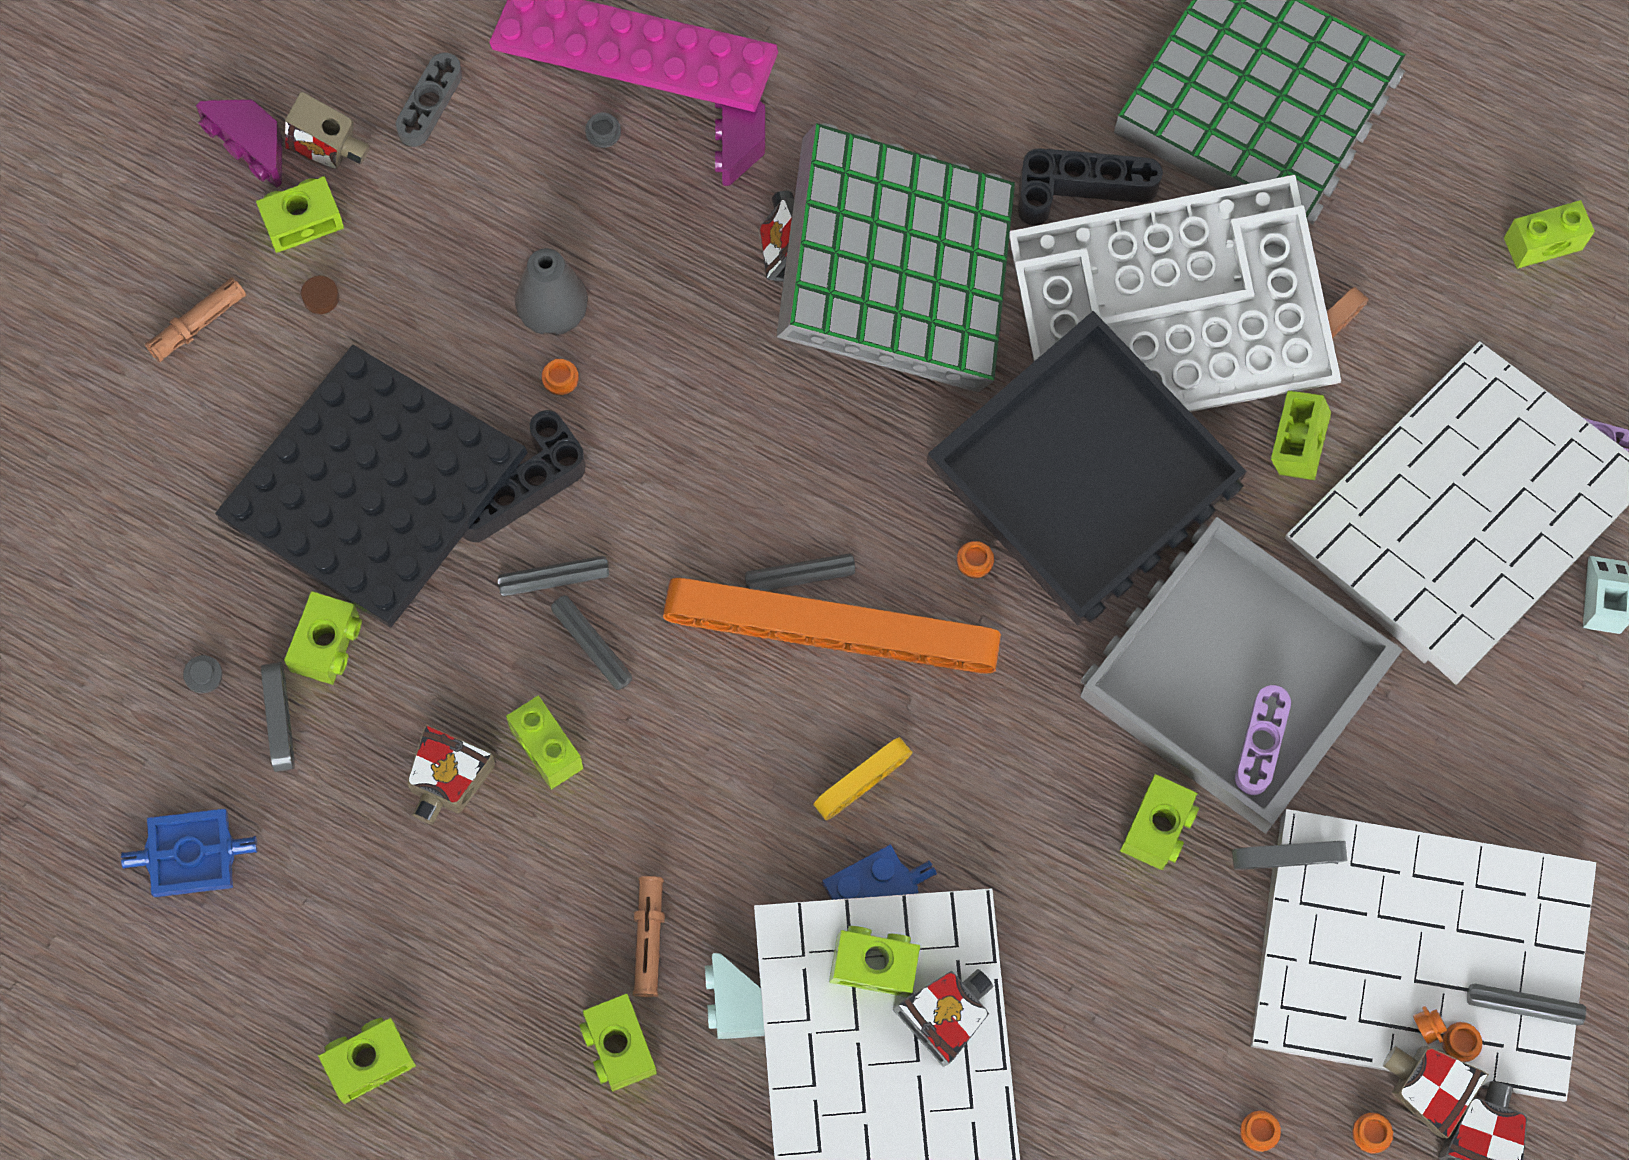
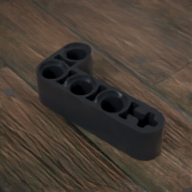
[1018,148,1163,226]
[463,410,586,542]

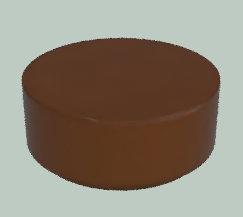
[301,276,339,314]

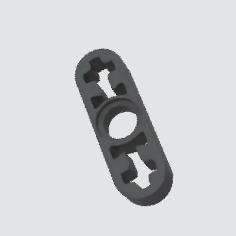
[396,53,462,147]
[261,662,295,772]
[1232,841,1348,870]

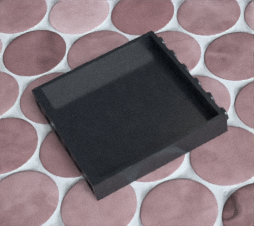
[927,311,1247,626]

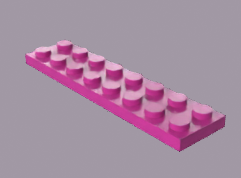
[489,0,778,112]

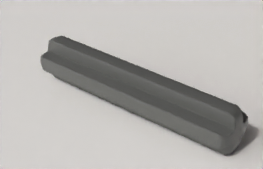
[745,554,856,591]
[498,556,609,596]
[551,595,632,690]
[1467,984,1586,1026]

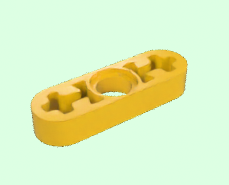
[813,737,913,820]

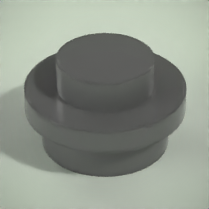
[585,112,621,148]
[183,655,223,694]

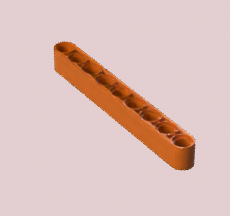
[663,578,1001,674]

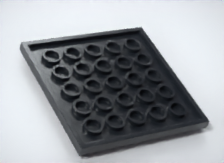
[215,345,528,628]

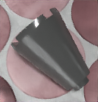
[515,248,588,335]

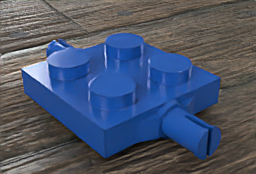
[121,809,258,897]
[822,844,937,900]

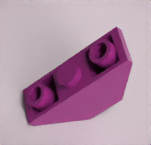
[196,99,283,188]
[715,101,765,186]

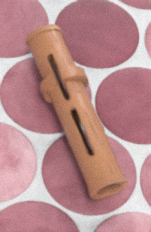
[145,277,246,363]
[633,876,665,998]

